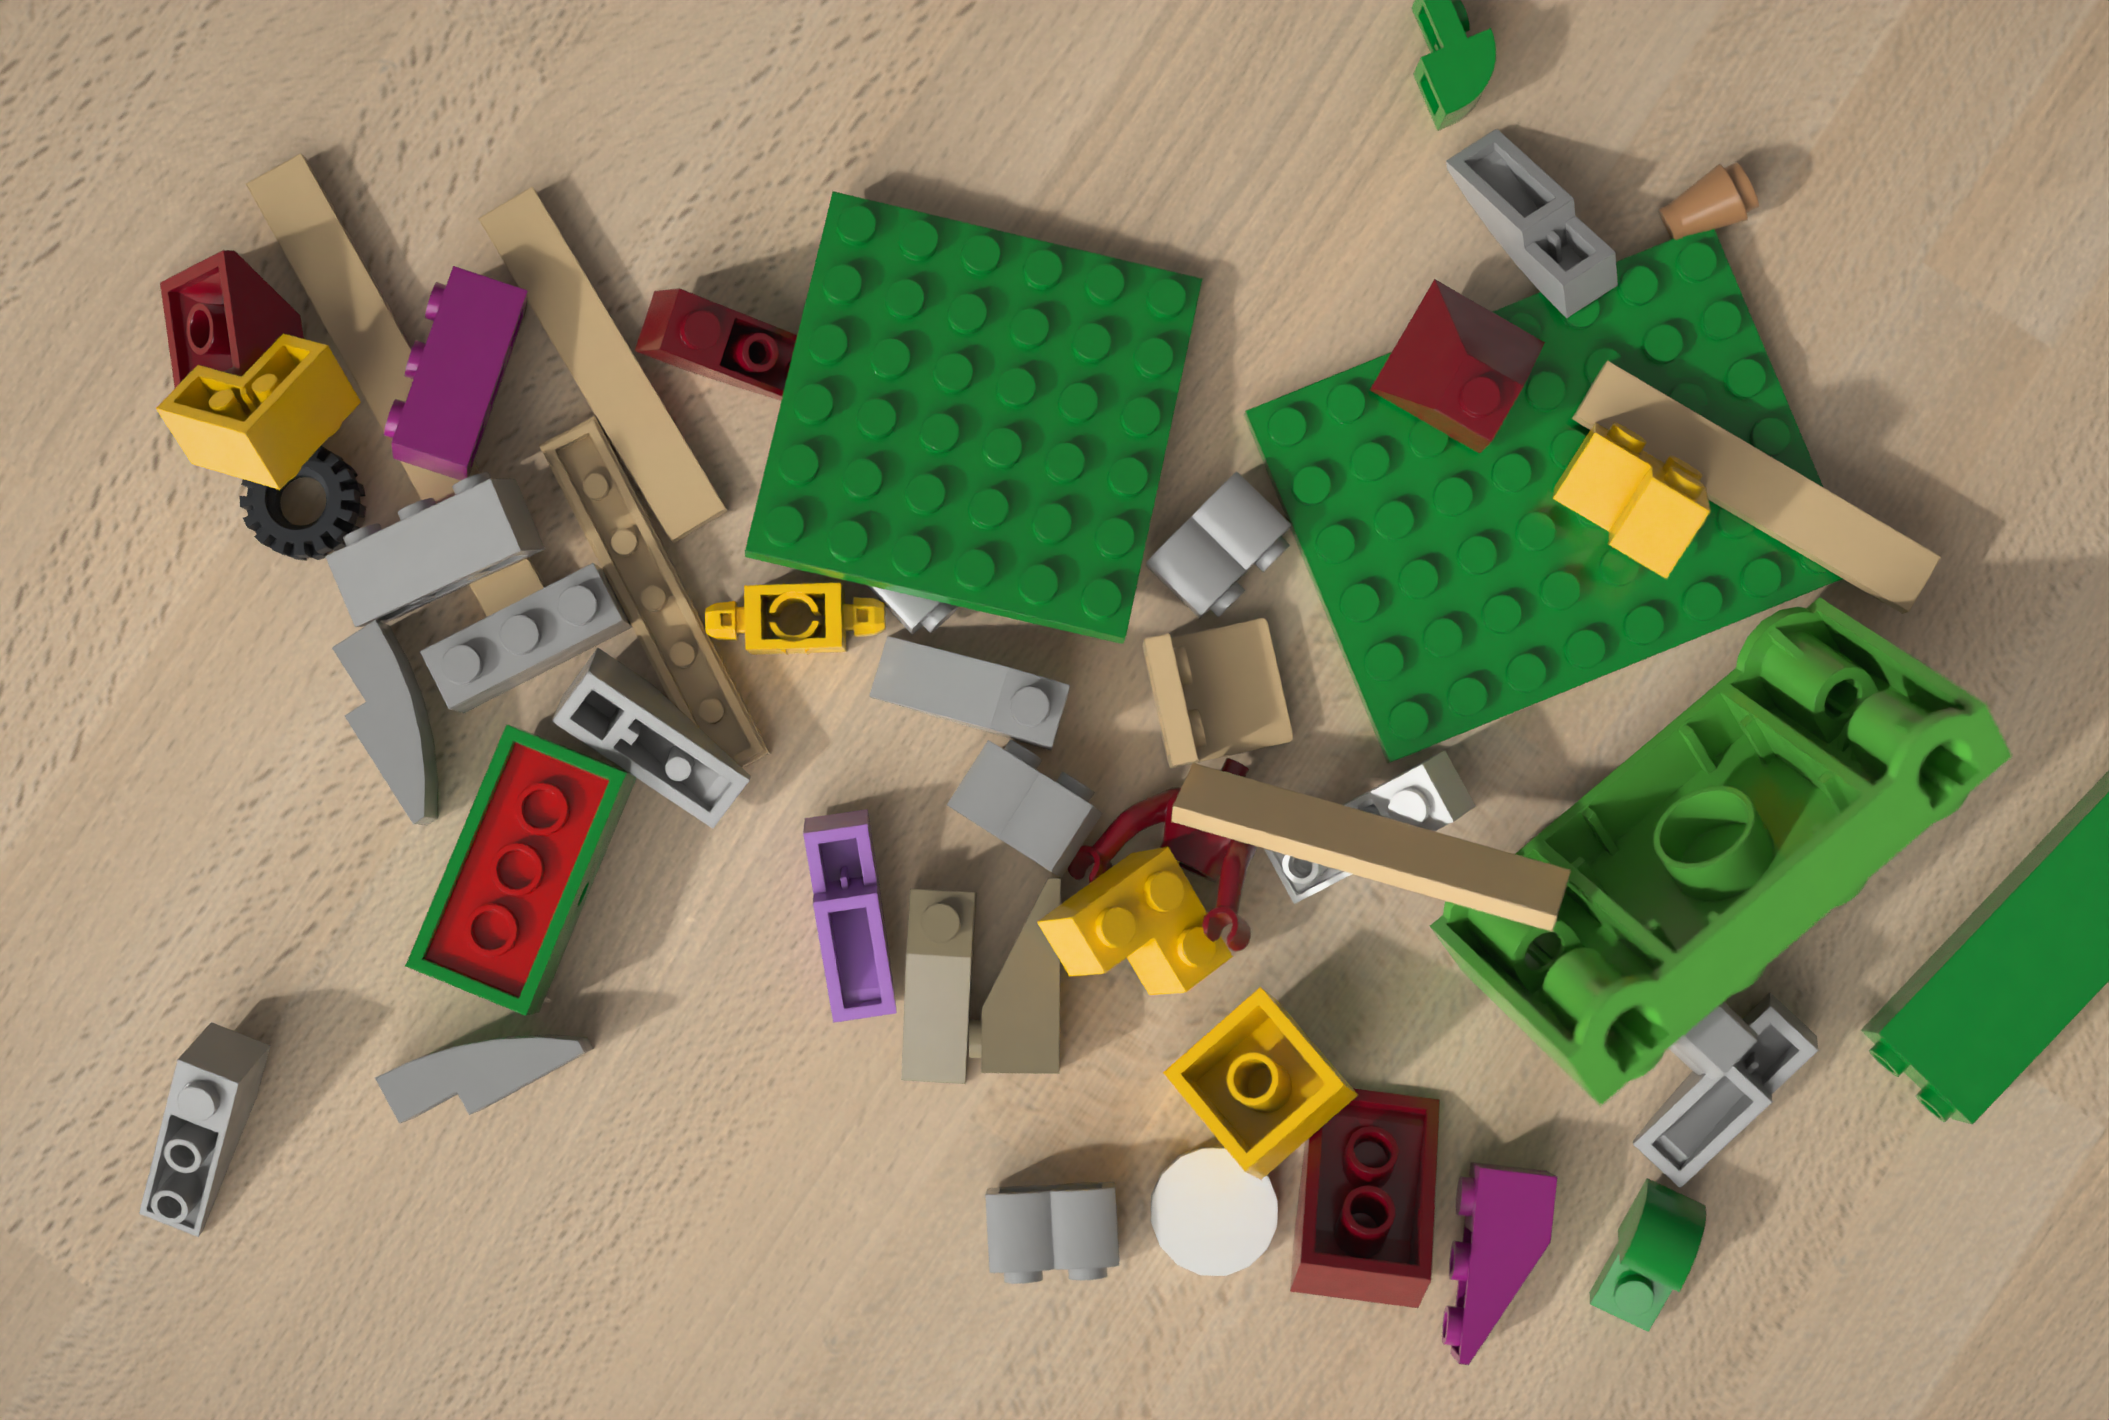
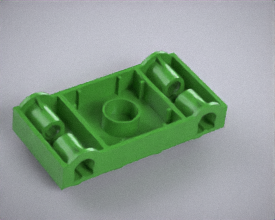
[1430,597,2012,1106]

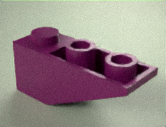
[1442,1162,1558,1365]

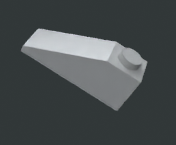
[869,636,1070,751]
[552,648,751,828]

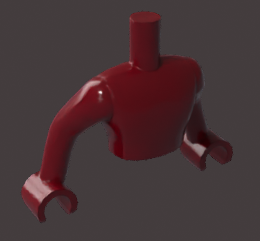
[1067,758,1257,951]

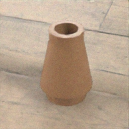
[1658,162,1759,240]

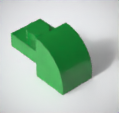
[1411,0,1496,131]
[1589,1178,1706,1332]

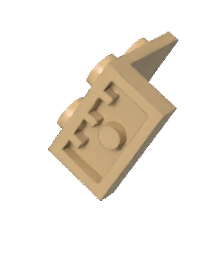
[1142,618,1293,769]

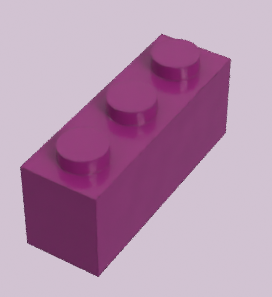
[384,266,528,481]

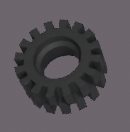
[239,446,366,561]

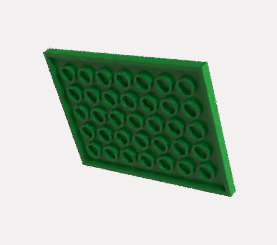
[1244,229,1843,764]

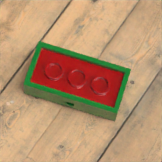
[405,724,636,1016]

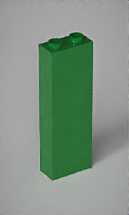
[1861,770,2109,1125]

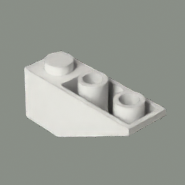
[1264,750,1475,904]

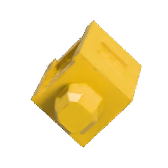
[705,582,886,655]

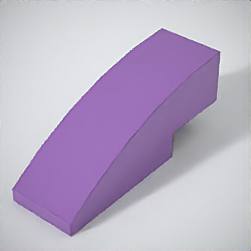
[803,809,897,1023]

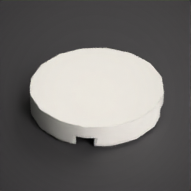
[1151,1146,1278,1276]

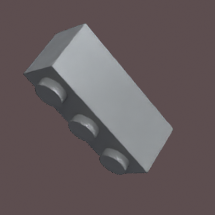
[325,472,545,627]
[420,563,632,713]

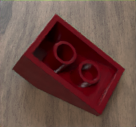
[1290,1088,1440,1308]

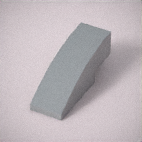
[1446,129,1618,318]
[332,620,438,826]
[1633,992,1818,1188]
[375,1034,594,1124]

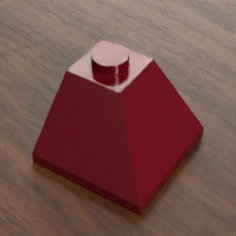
[160,250,305,388]
[1370,279,1545,453]

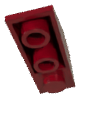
[635,288,797,401]

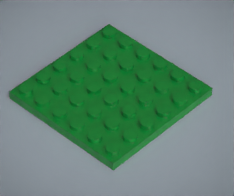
[745,191,1203,644]

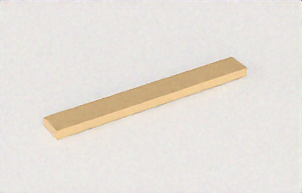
[246,153,546,617]

